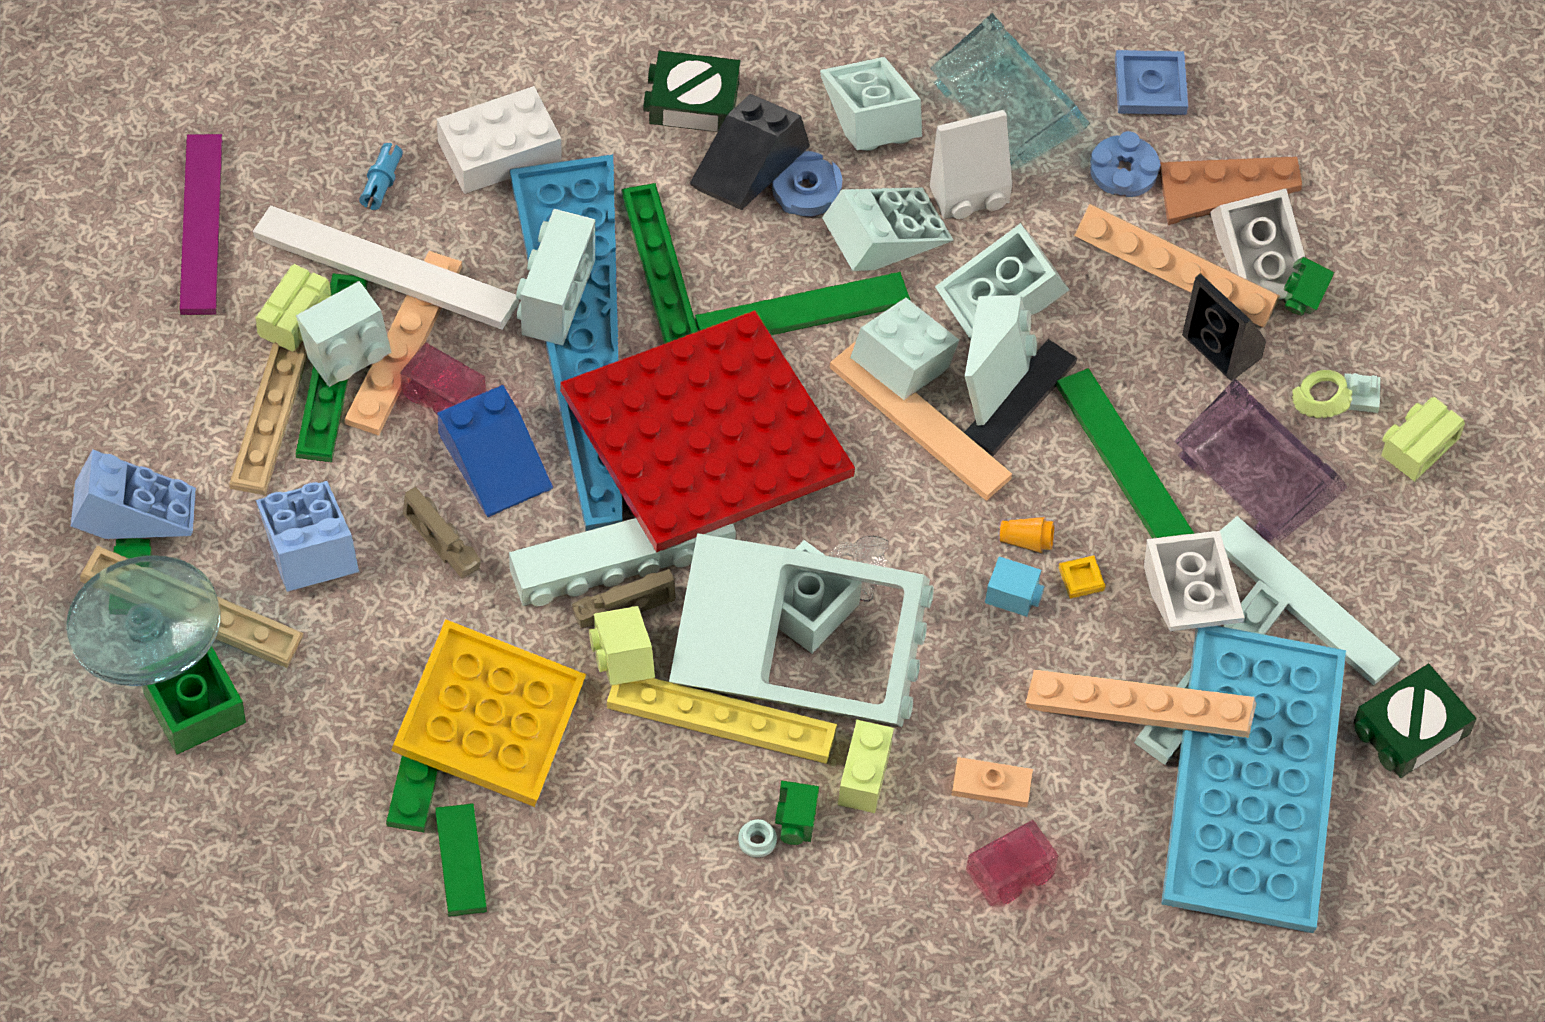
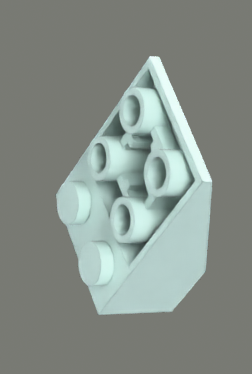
[822,187,953,271]

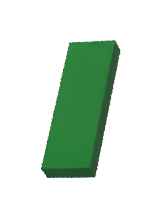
[435,803,487,917]

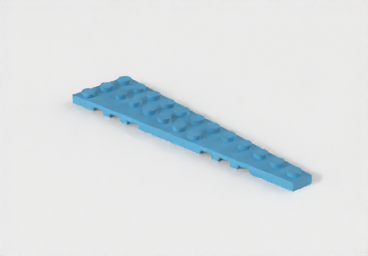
[510,154,622,531]

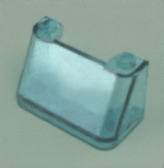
[930,13,1090,168]

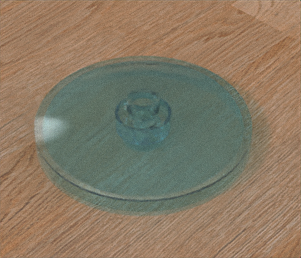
[66,555,221,686]

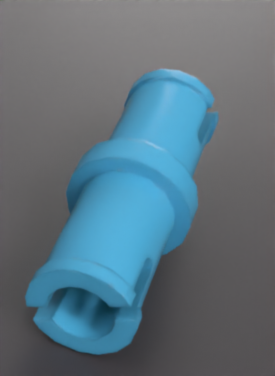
[359,143,403,210]

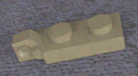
[403,487,481,579]
[572,569,676,629]

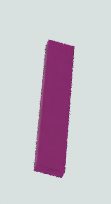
[179,134,223,315]

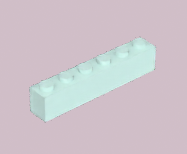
[509,518,736,606]

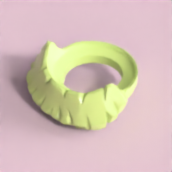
[1292,370,1352,418]

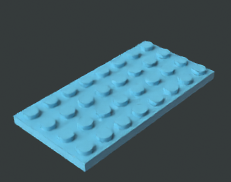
[1161,626,1346,933]

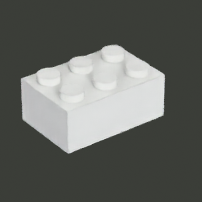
[437,86,561,194]

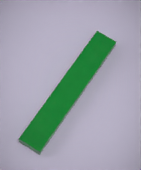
[621,183,698,344]
[695,272,911,335]
[295,273,368,462]
[1056,368,1194,539]

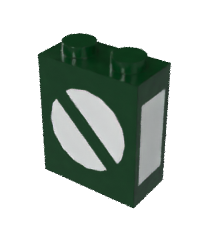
[643,50,741,132]
[1353,663,1477,778]

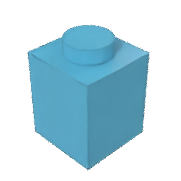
[985,556,1045,617]

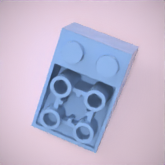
[71,449,196,539]
[256,481,359,592]

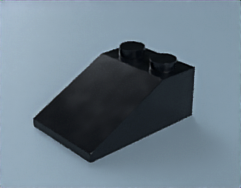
[690,94,810,210]
[1182,273,1266,381]

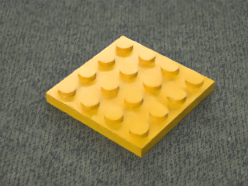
[391,619,586,807]

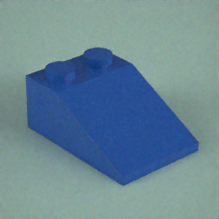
[437,385,553,517]

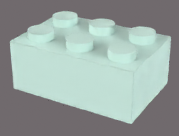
[516,209,595,345]

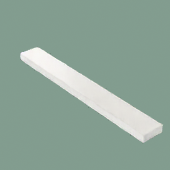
[253,206,519,330]

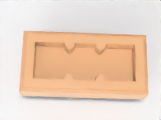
[952,757,1033,808]

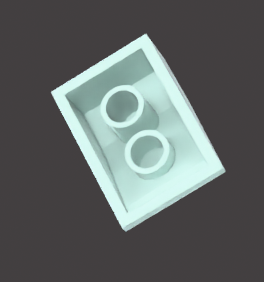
[820,57,922,151]
[935,223,1069,339]
[965,295,1037,425]

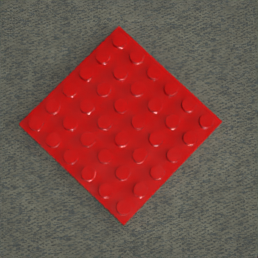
[560,311,855,553]

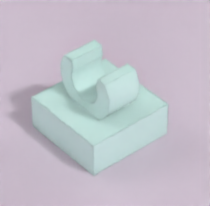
[1344,373,1380,413]

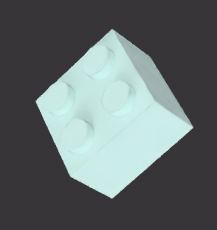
[296,281,392,387]
[850,298,959,400]
[778,540,862,653]

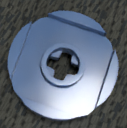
[1090,131,1161,197]
[772,151,842,216]

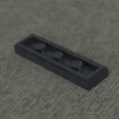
[964,339,1077,457]

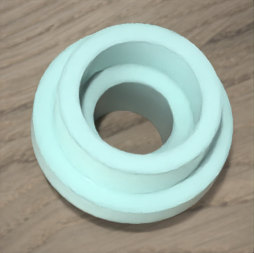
[738,819,777,857]

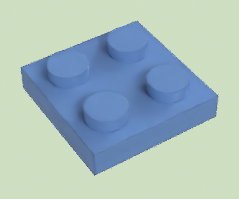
[1115,50,1188,115]

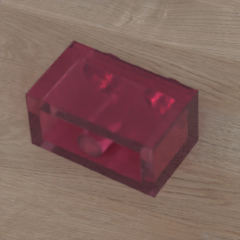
[400,342,486,415]
[966,820,1059,906]

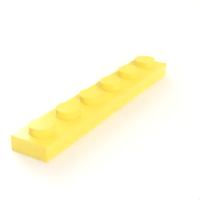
[607,678,837,764]

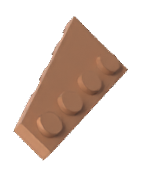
[1159,156,1302,225]

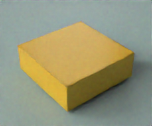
[1058,555,1106,599]

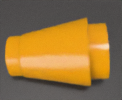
[1000,517,1055,553]

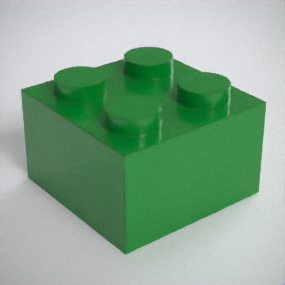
[140,642,246,755]

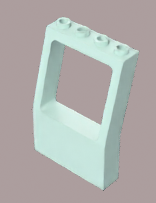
[669,533,934,727]

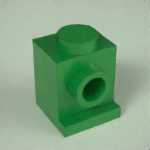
[1284,256,1335,316]
[775,780,819,845]

